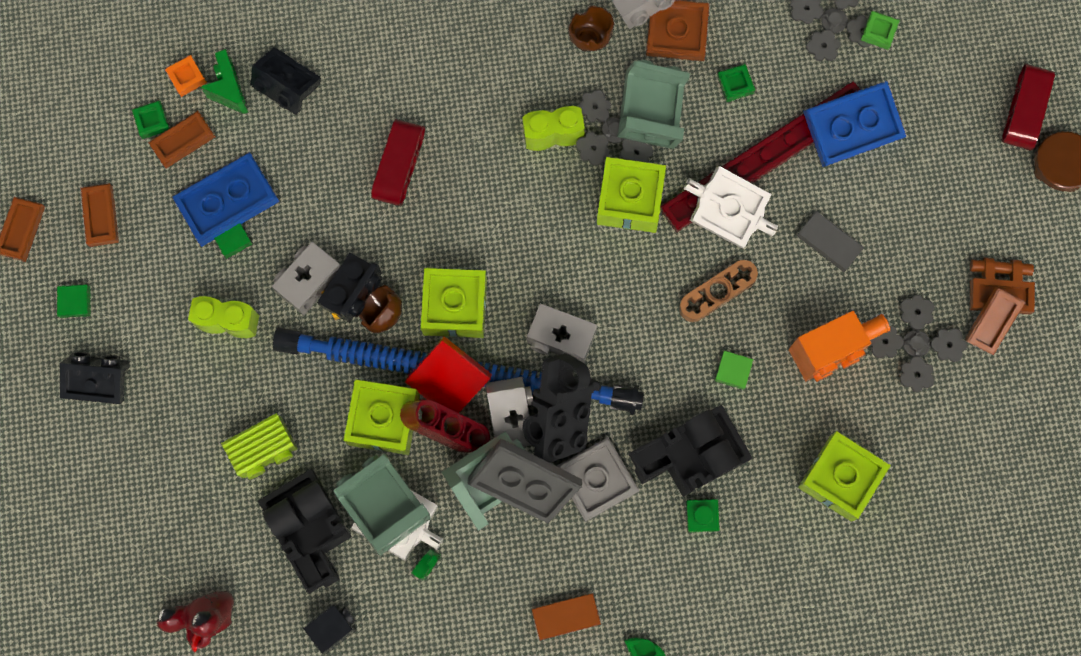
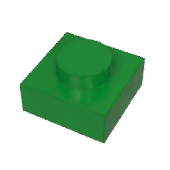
[686,500,720,533]

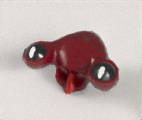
[157,591,234,653]

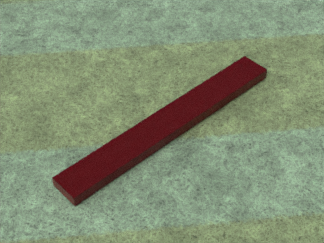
[660,81,860,233]

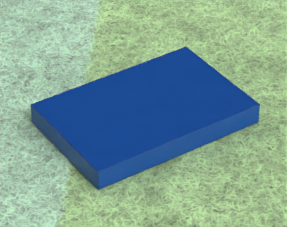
[803,81,907,167]
[172,152,280,247]

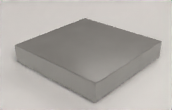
[557,437,639,522]

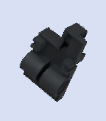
[523,353,600,463]
[629,404,753,497]
[258,468,352,594]

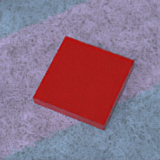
[405,336,492,413]

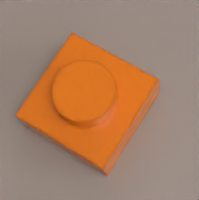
[165,55,207,97]

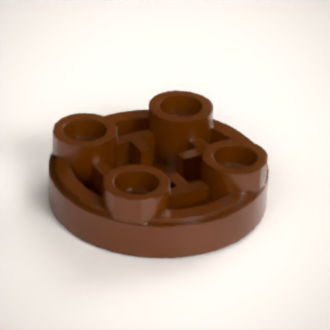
[1034,131,1081,192]

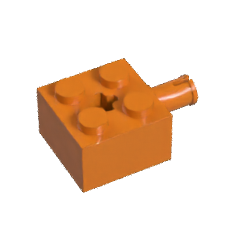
[789,310,890,382]

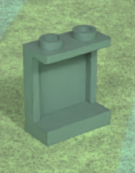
[617,60,690,149]
[441,431,526,531]
[333,454,431,557]

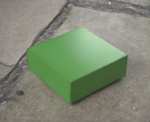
[861,11,900,50]
[715,351,754,390]

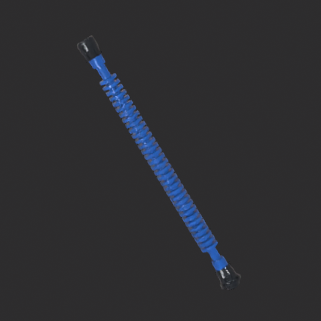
[273,327,644,416]

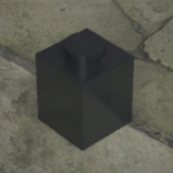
[303,604,357,654]

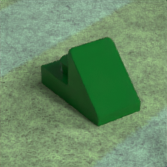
[201,49,248,114]

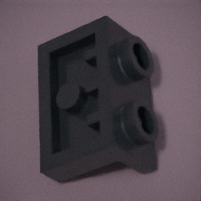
[250,47,321,115]
[317,253,382,323]
[60,352,130,404]

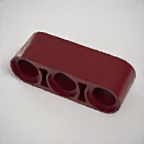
[1002,63,1055,151]
[371,119,425,207]
[400,399,491,453]

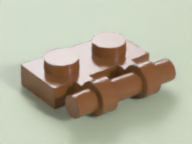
[970,257,1035,315]

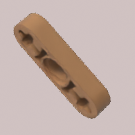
[679,260,758,322]

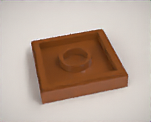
[646,0,710,61]

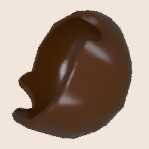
[568,6,614,51]
[359,285,402,333]

